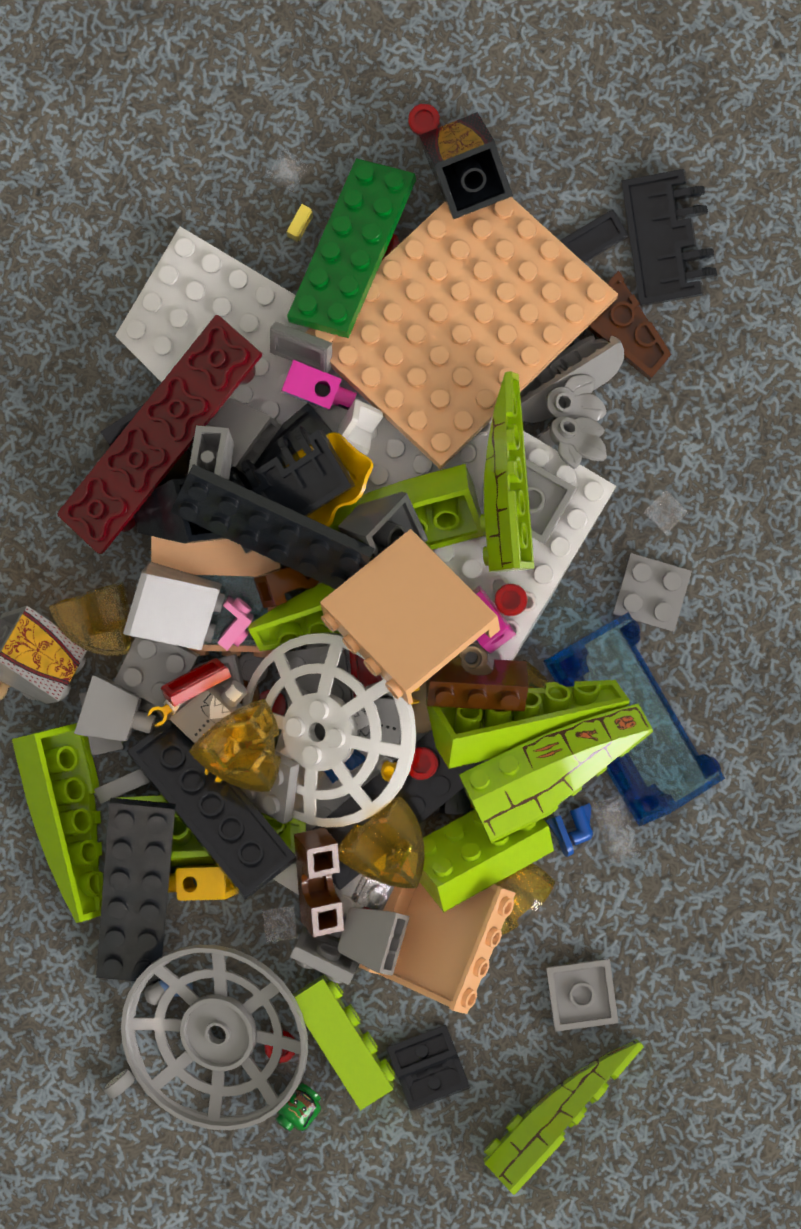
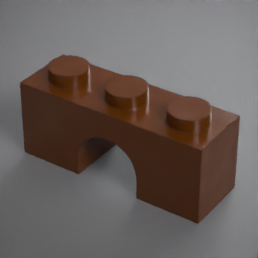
[426,657,528,712]
[294,827,344,938]

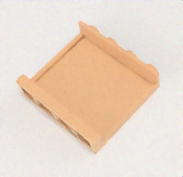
[320,529,500,705]
[359,850,516,1014]

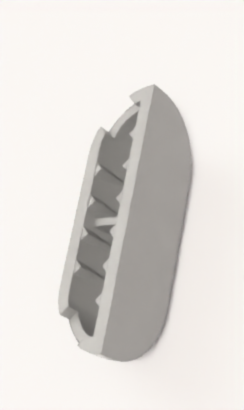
[520,335,624,423]

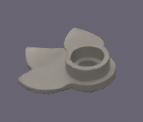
[545,375,606,421]
[550,416,607,469]

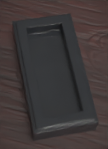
[560,209,629,263]

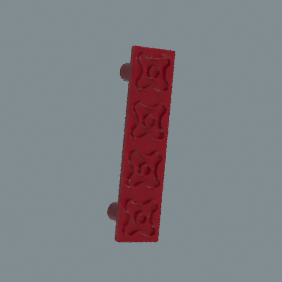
[57,315,263,554]

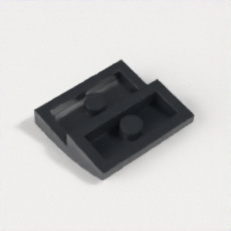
[387,1025,470,1111]

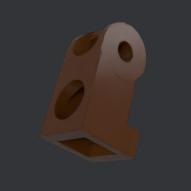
[254,566,319,608]

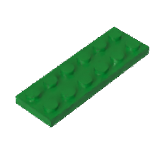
[287,158,416,338]

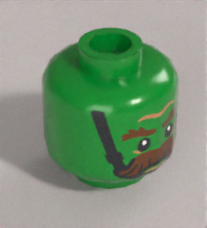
[275,1082,321,1132]

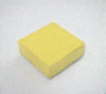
[287,204,313,242]

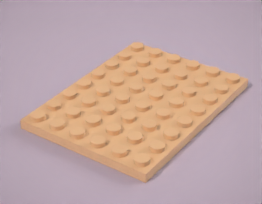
[305,197,618,470]

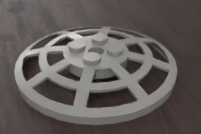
[121,944,308,1130]

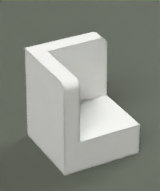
[337,399,383,455]

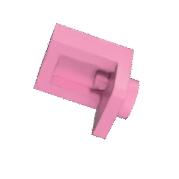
[217,596,254,651]

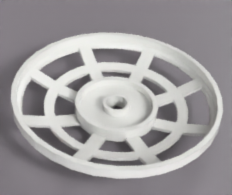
[242,632,416,827]

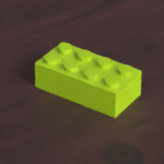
[405,810,554,912]
[293,974,395,1111]

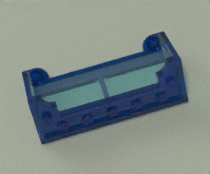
[543,612,725,826]

